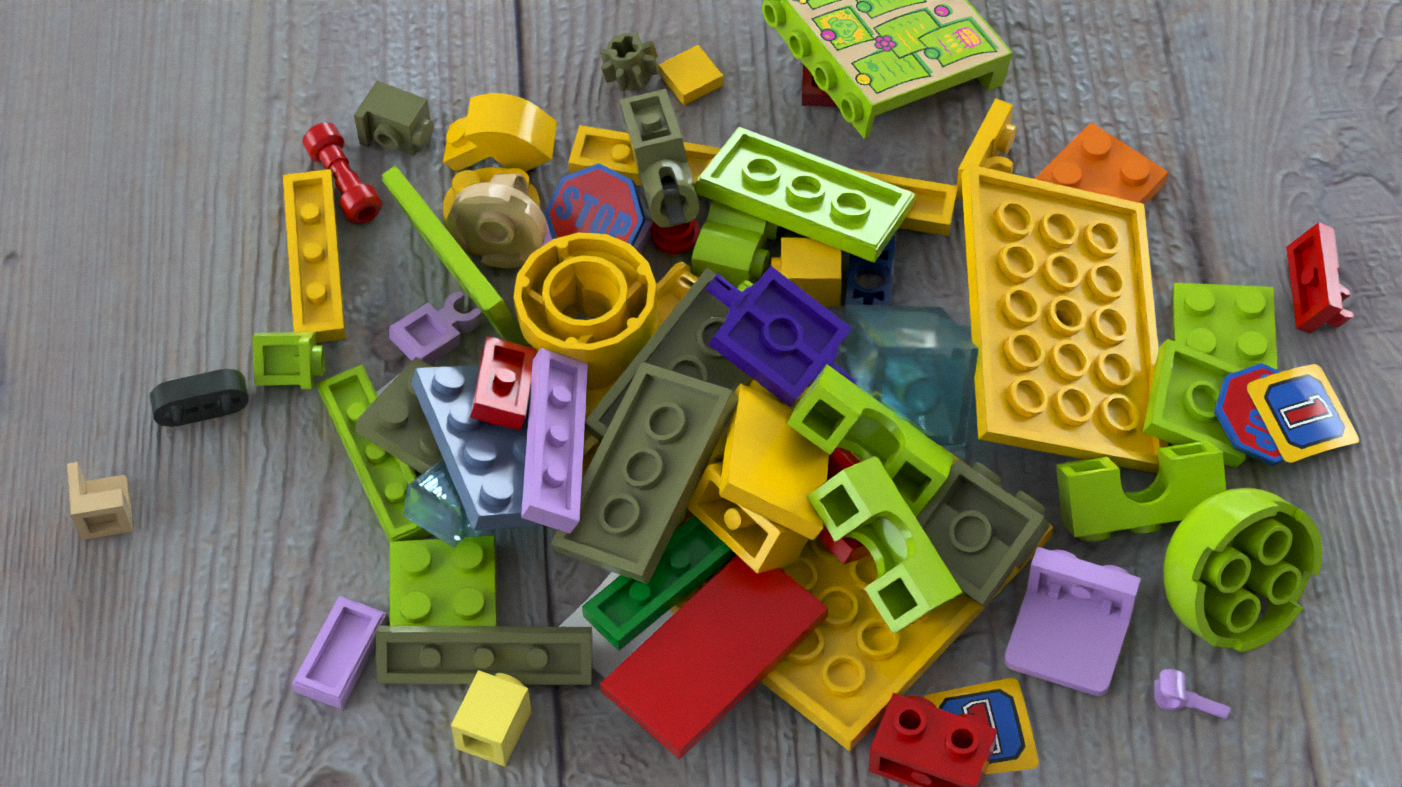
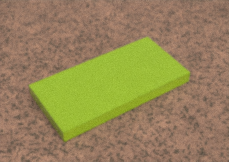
[695,127,915,263]
[381,165,529,346]

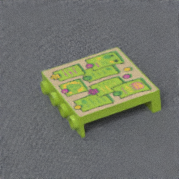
[762,0,1013,138]

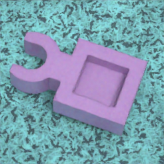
[389,291,481,365]

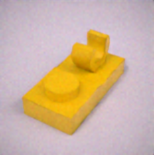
[957,98,1017,200]

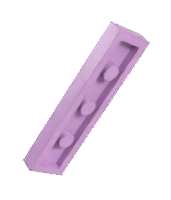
[521,348,588,534]

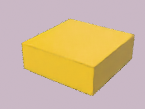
[658,45,724,106]

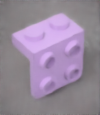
[1004,547,1141,696]

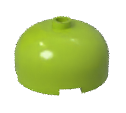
[1163,488,1322,652]

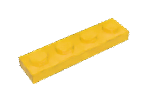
[283,169,346,343]

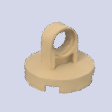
[447,173,547,269]

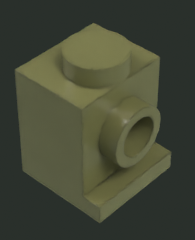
[354,81,434,156]

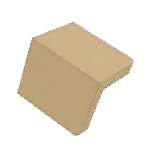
[67,462,133,540]

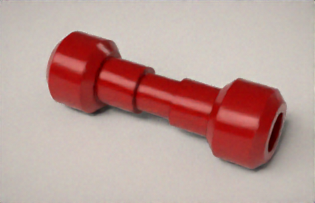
[302,122,382,224]

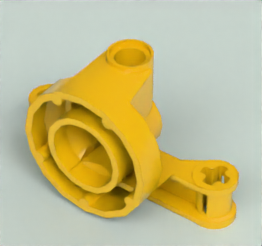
[513,232,698,442]

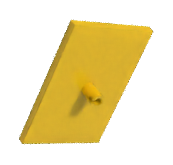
[961,164,1168,474]

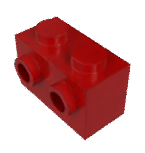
[869,692,997,787]

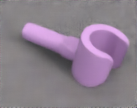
[1154,669,1230,720]

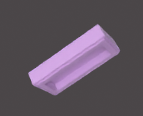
[292,596,389,710]

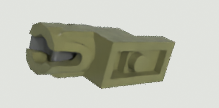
[619,89,700,227]

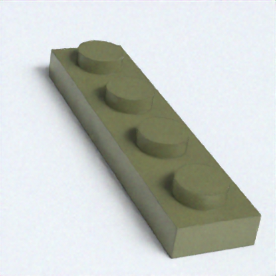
[375,626,593,685]

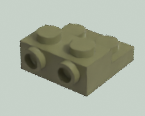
[916,459,1050,609]

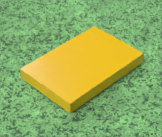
[719,383,829,540]

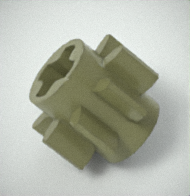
[600,32,659,92]

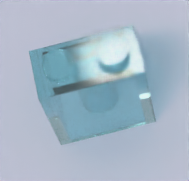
[840,305,979,446]

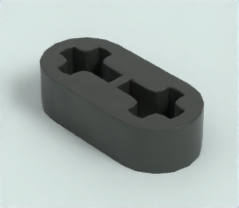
[150,369,249,427]

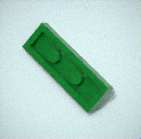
[582,515,737,651]

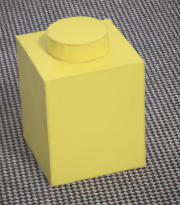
[451,670,532,767]

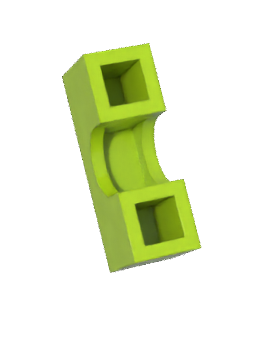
[787,365,954,517]
[1056,440,1226,541]
[807,455,963,634]

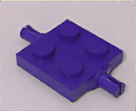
[705,266,858,408]

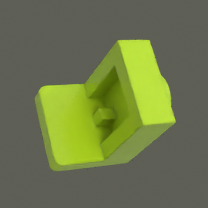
[252,332,325,390]

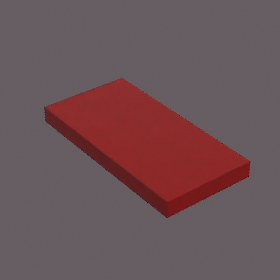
[600,555,828,760]

